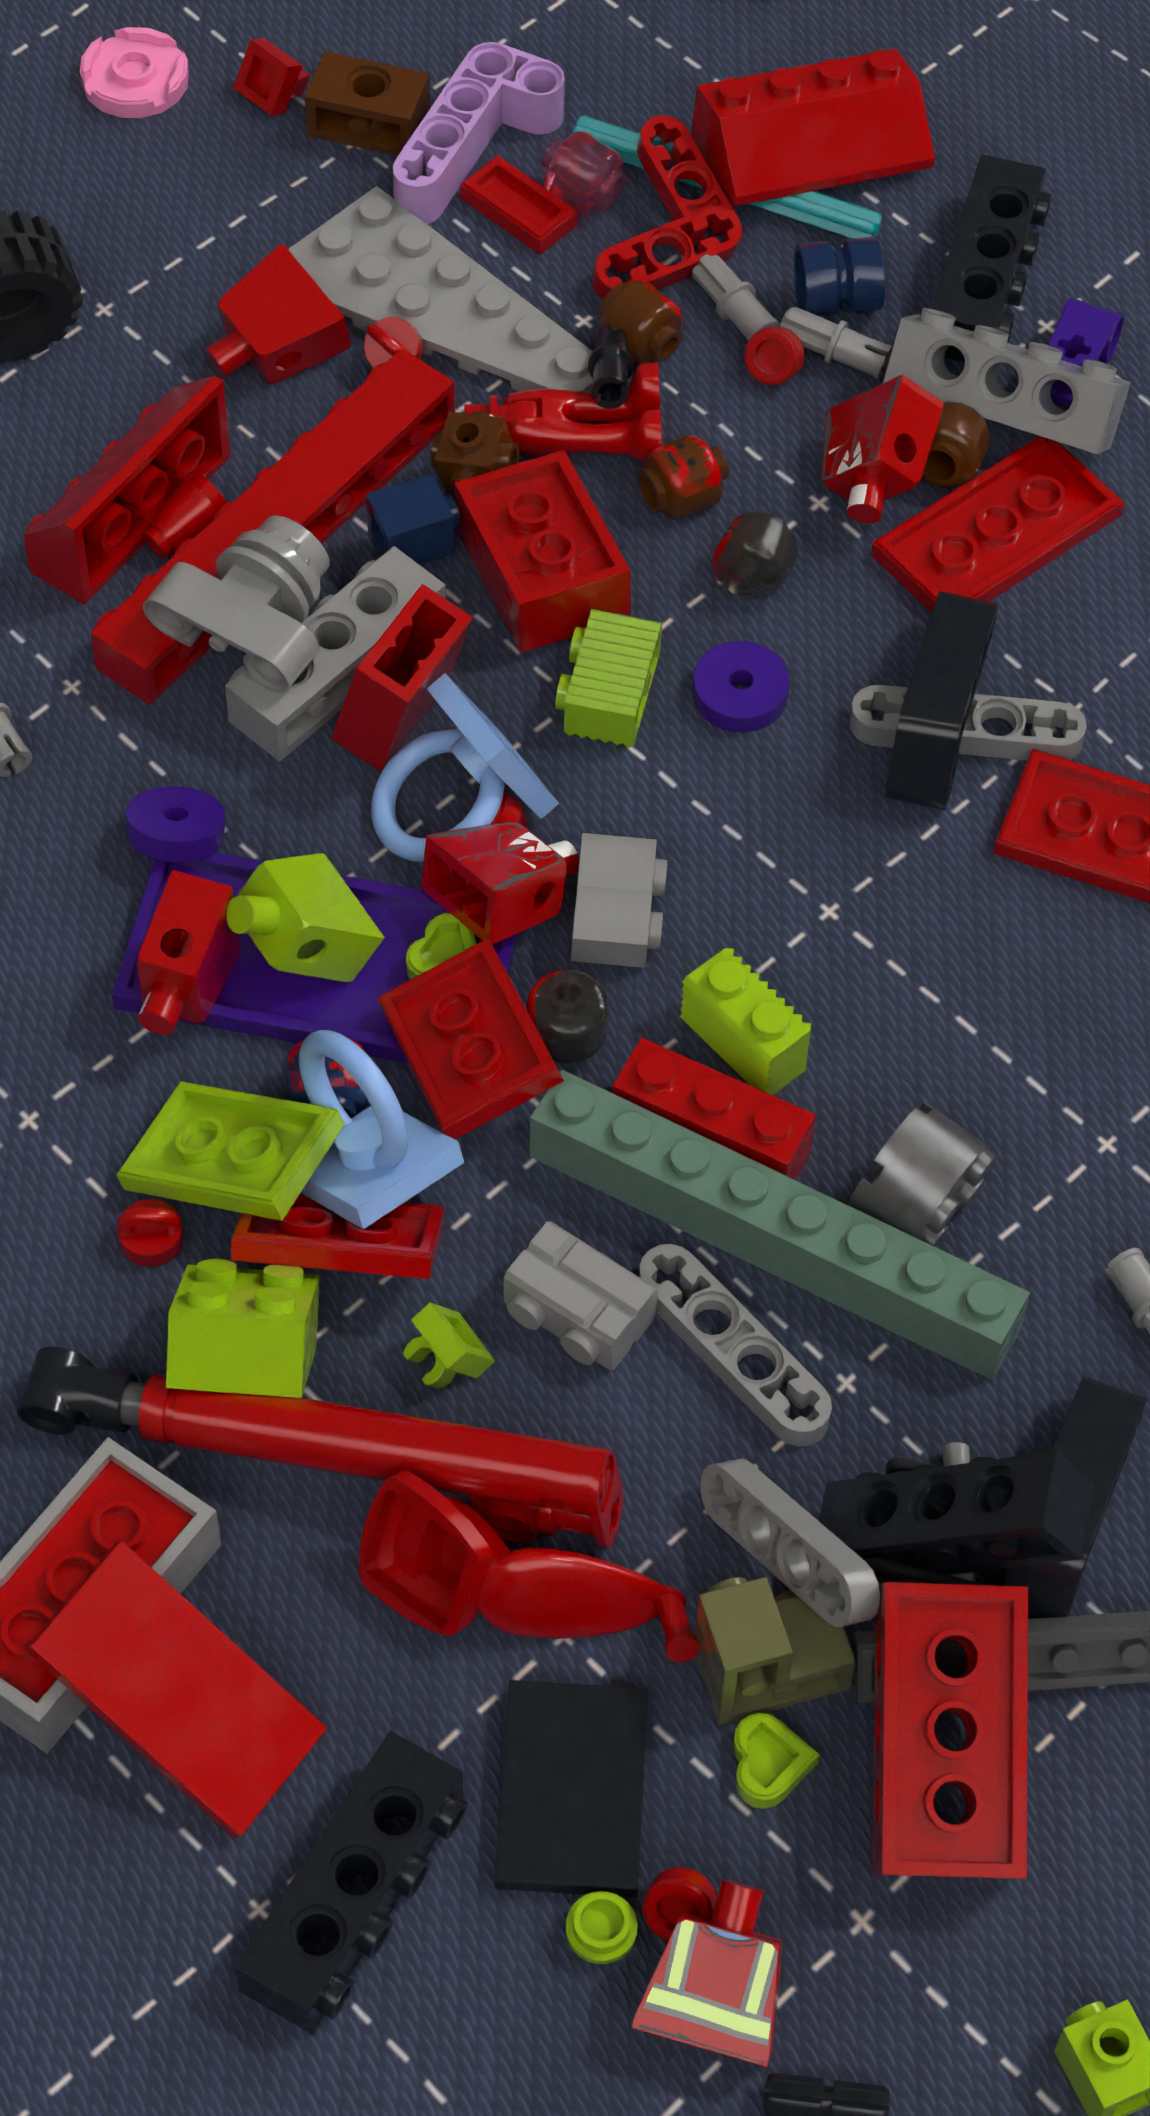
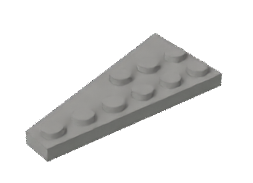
[288,186,593,392]

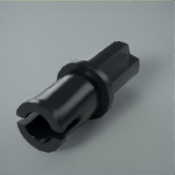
[588,324,633,409]

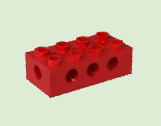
[872,1582,1028,1879]

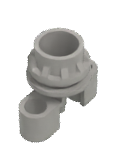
[142,515,330,693]

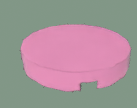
[80,27,189,119]

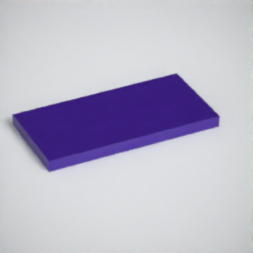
[112,852,520,1064]

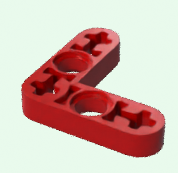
[591,115,742,299]

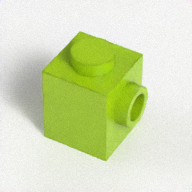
[1054,1999,1150,2116]

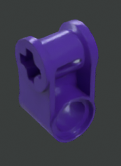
[1049,298,1124,406]

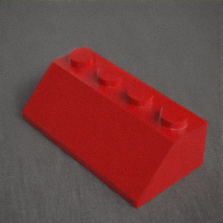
[691,49,935,206]
[24,376,230,605]

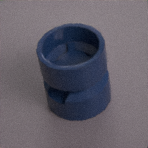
[794,236,885,316]

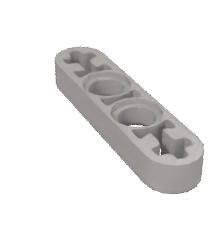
[849,685,1087,761]
[639,1244,832,1447]
[700,1458,880,1627]

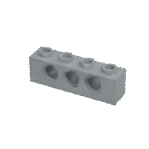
[883,308,1131,454]
[225,546,446,762]

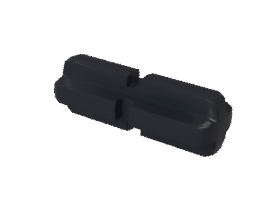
[763,2073,890,2116]

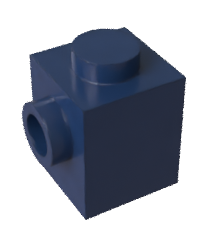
[366,474,461,565]

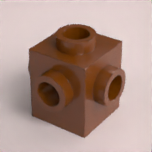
[431,411,519,500]

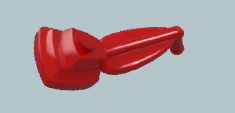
[359,1470,700,1663]

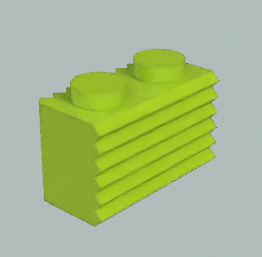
[555,609,662,748]
[679,948,811,1095]

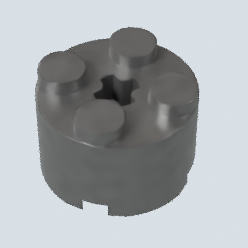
[848,1101,997,1247]

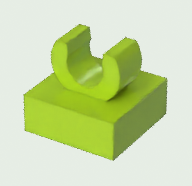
[403,1302,495,1389]

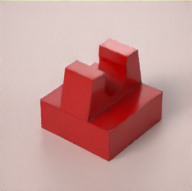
[233,38,310,116]

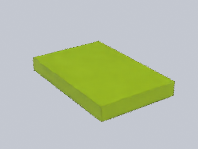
[116,1081,345,1221]

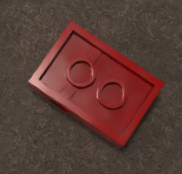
[454,450,631,653]

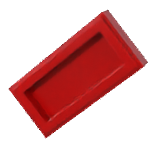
[460,155,578,255]

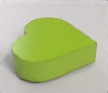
[406,913,476,980]
[733,1713,820,1809]

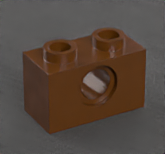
[305,51,430,156]

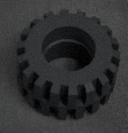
[0,210,83,363]

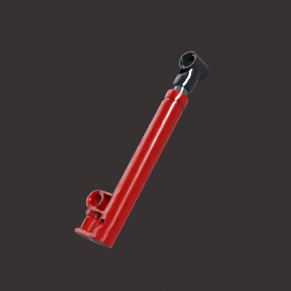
[17,1346,623,1549]

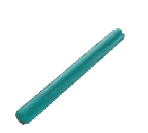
[572,115,882,239]

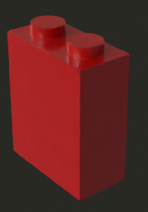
[331,584,473,772]

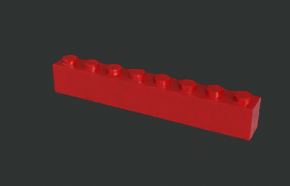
[91,348,455,705]

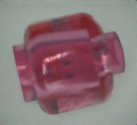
[541,131,626,215]

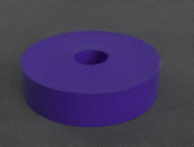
[693,641,789,733]
[126,786,225,862]

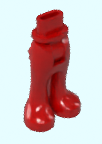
[464,362,662,463]

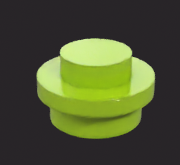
[566,1891,638,1964]

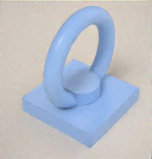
[371,673,559,862]
[299,1030,464,1229]

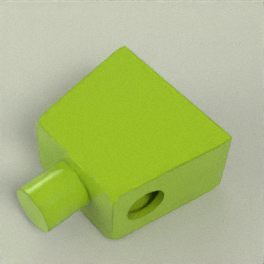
[226,853,385,982]

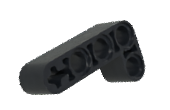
[885,591,998,810]
[1003,1376,1147,1619]

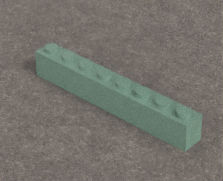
[530,1069,1030,1380]

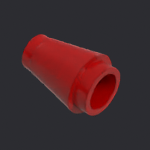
[141,475,227,560]

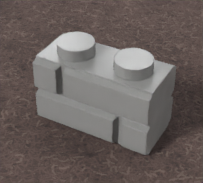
[504,1221,658,1371]

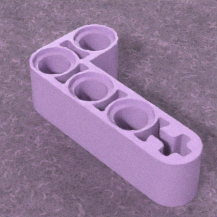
[392,42,565,225]

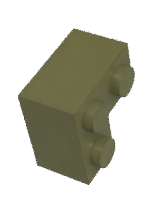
[695,1577,856,1725]

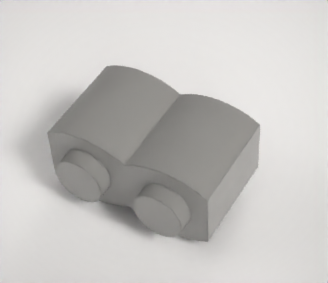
[571,833,667,968]

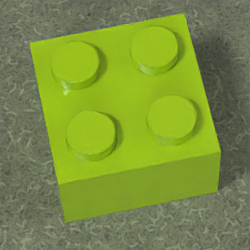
[166,1259,320,1398]

